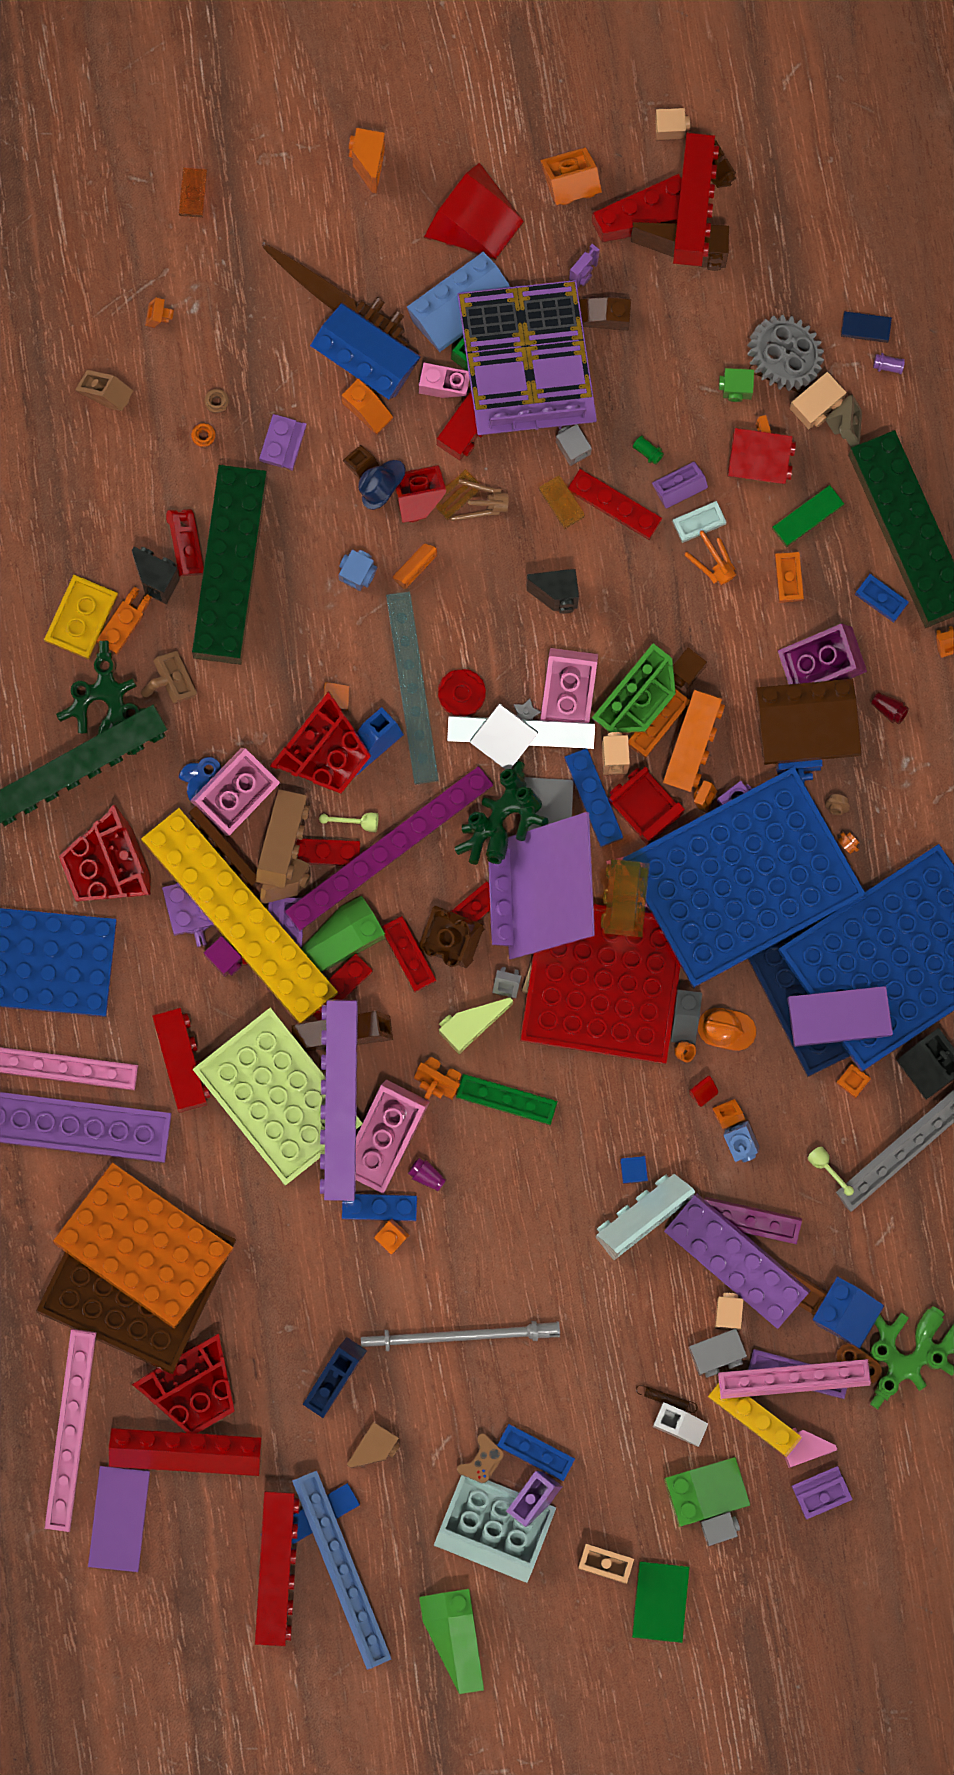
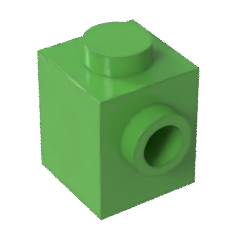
[719,368,754,402]

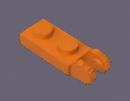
[96,586,152,655]

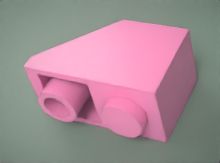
[419,363,470,398]

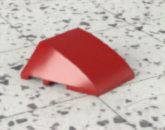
[424,163,524,260]
[270,691,371,794]
[58,805,151,902]
[132,1333,235,1433]

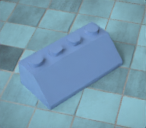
[407,252,510,352]

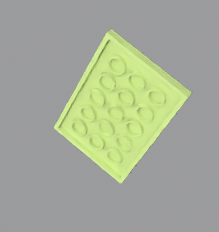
[193,1007,363,1186]

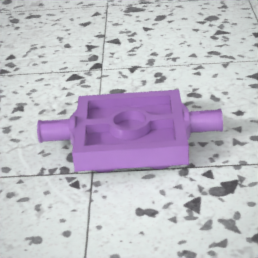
[162,883,214,947]

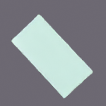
[672,501,727,543]

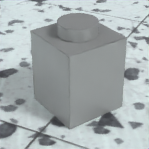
[556,424,592,466]
[700,1512,740,1546]

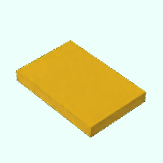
[44,574,118,660]

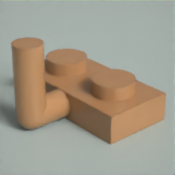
[141,651,197,704]

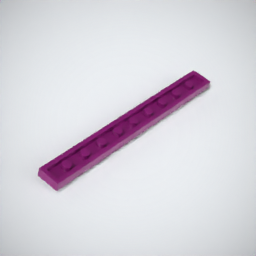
[284,766,493,932]

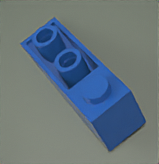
[354,707,404,778]

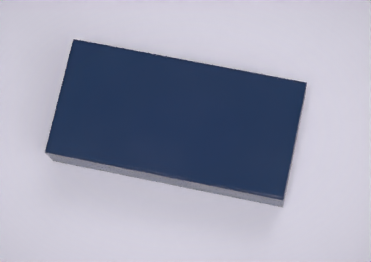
[841,311,892,343]

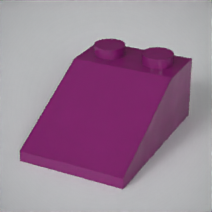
[778,624,867,684]

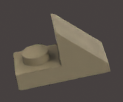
[826,395,862,447]

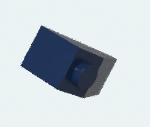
[302,1337,367,1418]

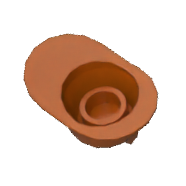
[698,1008,756,1051]

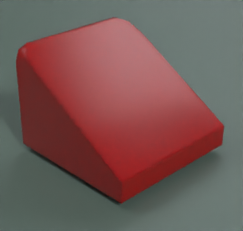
[689,1076,719,1107]

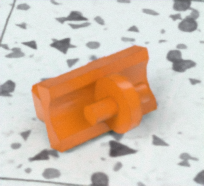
[414,1057,461,1100]

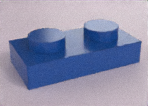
[855,574,909,623]

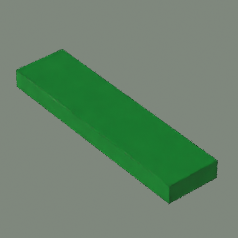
[456,1074,558,1126]

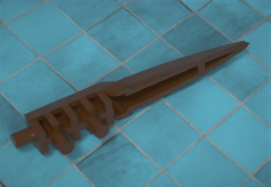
[262,242,409,347]

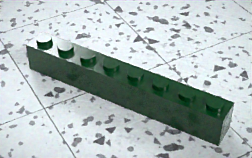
[0,704,169,827]

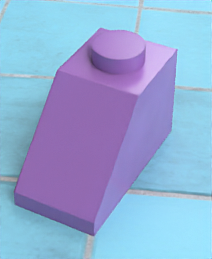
[506,1471,563,1527]

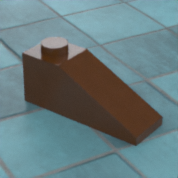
[579,297,631,331]

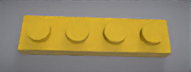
[708,1383,802,1458]

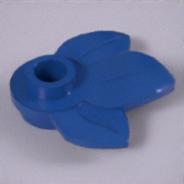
[179,757,221,800]

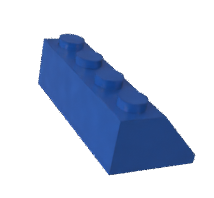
[310,303,421,400]

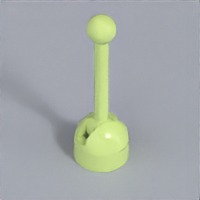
[319,812,378,832]
[808,1147,854,1196]

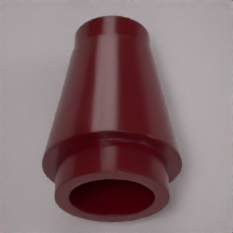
[871,692,909,724]

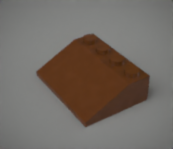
[755,679,862,765]

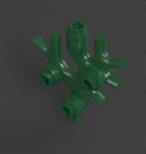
[56,641,152,755]
[454,761,549,865]

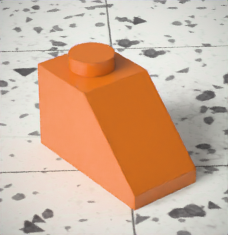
[341,379,393,435]

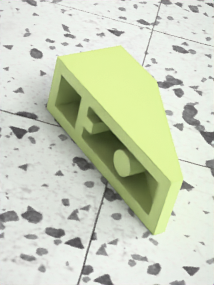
[439,998,513,1054]

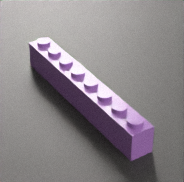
[320,1000,358,1201]

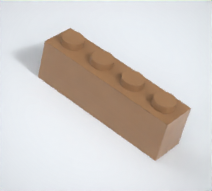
[256,789,310,888]

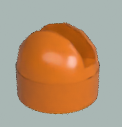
[674,1041,696,1063]

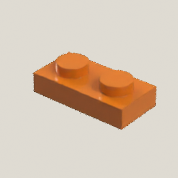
[775,552,804,603]

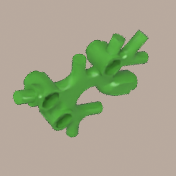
[870,1306,954,1410]

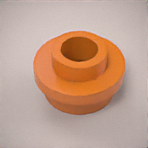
[191,423,216,447]
[838,832,860,854]

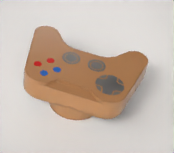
[457,1434,503,1483]

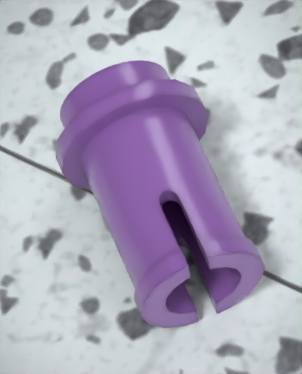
[873,353,905,374]

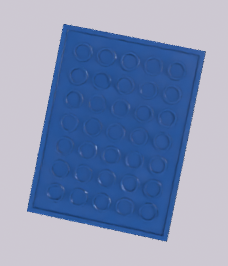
[622,767,866,988]
[778,844,954,1072]

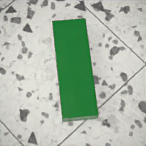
[772,485,844,548]

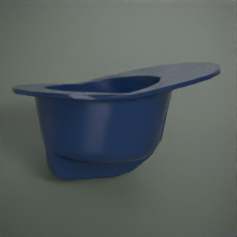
[358,460,406,510]

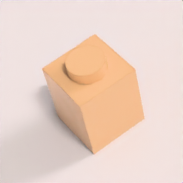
[655,108,690,140]
[715,1293,743,1331]

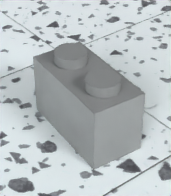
[688,1329,747,1378]

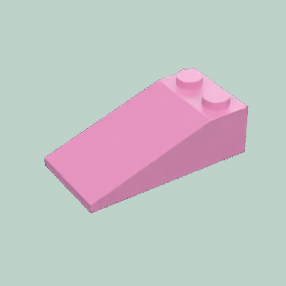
[356,1080,430,1194]

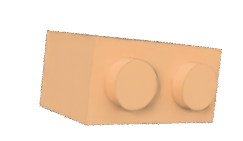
[790,372,847,429]
[602,732,630,775]
[578,1544,634,1584]

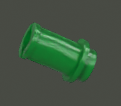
[632,435,664,465]

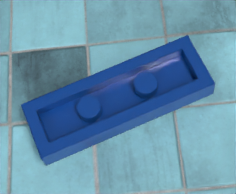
[342,1194,417,1221]
[497,1424,575,1481]

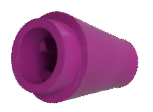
[408,1158,446,1192]

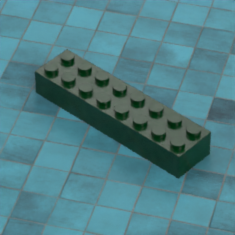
[848,430,954,629]
[192,465,268,665]

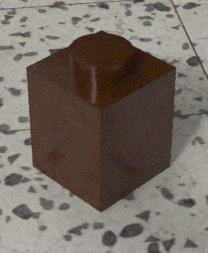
[673,647,707,689]

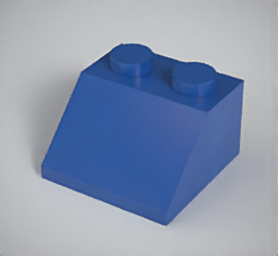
[812,1277,884,1349]

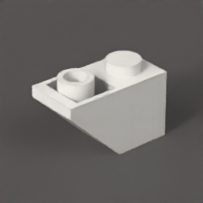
[653,1402,708,1447]

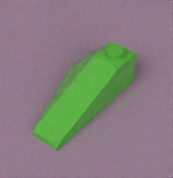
[301,896,385,973]
[419,1589,484,1694]

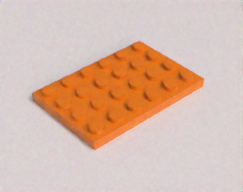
[53,1163,233,1329]

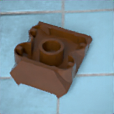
[419,906,485,968]

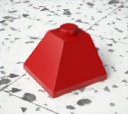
[395,465,446,523]

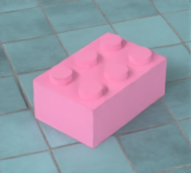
[190,748,280,836]

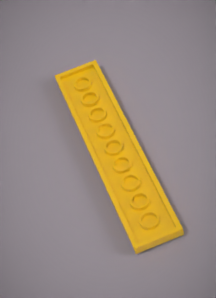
[141,808,338,1024]

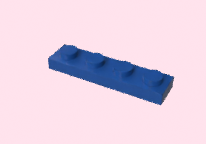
[564,748,623,848]

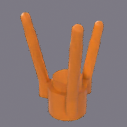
[685,531,737,586]

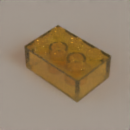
[601,859,650,937]

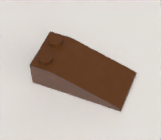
[631,222,729,271]

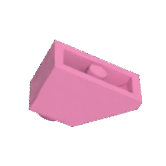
[784,1428,837,1468]

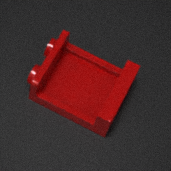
[727,428,796,484]
[609,766,685,845]

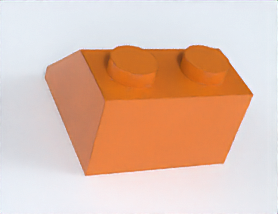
[349,128,385,194]
[540,147,602,205]

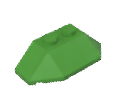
[592,643,676,733]

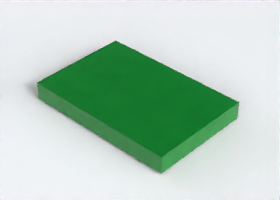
[632,1562,690,1643]

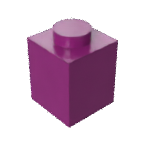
[204,936,242,977]

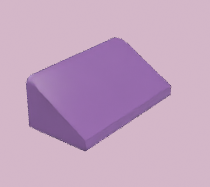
[652,461,708,508]

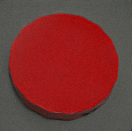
[438,669,486,717]

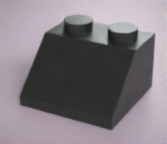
[526,569,579,614]

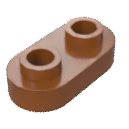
[836,1344,882,1384]

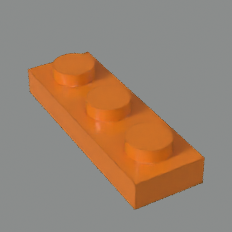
[628,689,691,759]

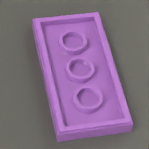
[788,986,893,1047]
[88,1466,150,1572]

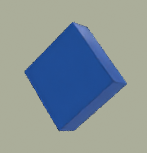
[620,1156,648,1184]

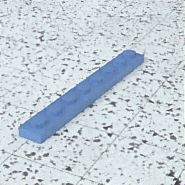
[292,1471,391,1669]

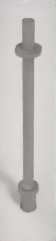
[361,1321,560,1351]

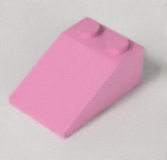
[541,648,598,723]

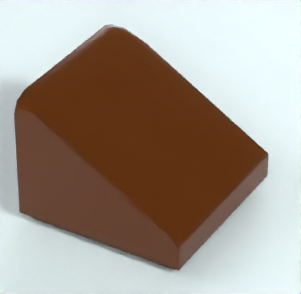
[343,445,379,480]

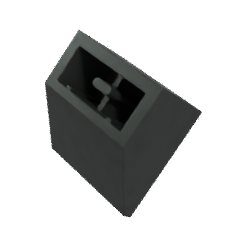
[132,547,180,604]
[896,1028,954,1100]

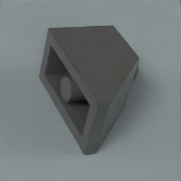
[671,990,702,1045]

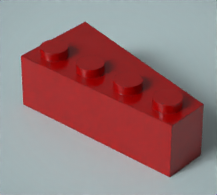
[592,174,682,242]

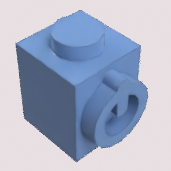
[339,550,378,591]
[724,1121,760,1162]

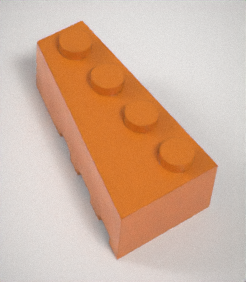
[663,689,725,792]

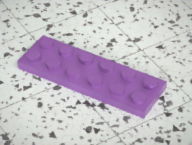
[664,1193,810,1329]

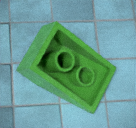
[664,1457,750,1527]

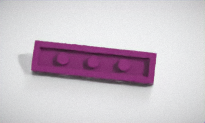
[704,1197,802,1244]

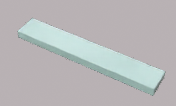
[448,716,595,749]

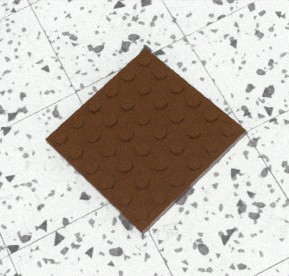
[36,1221,236,1374]

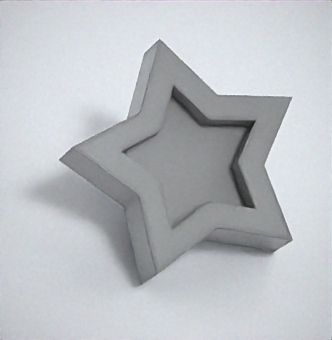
[514,699,541,720]

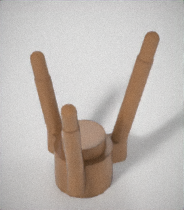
[450,479,509,521]

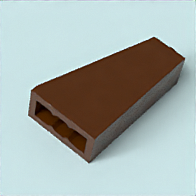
[291,1011,393,1052]

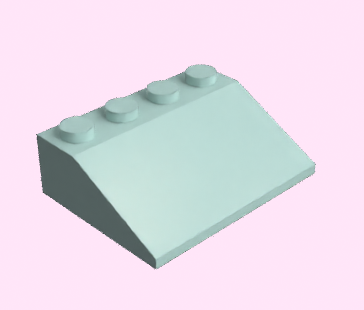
[596,1174,695,1260]
[434,1475,556,1583]

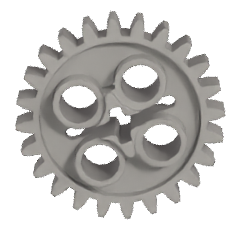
[747,315,824,391]

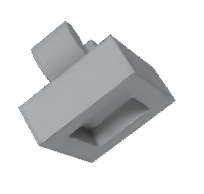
[492,967,521,998]

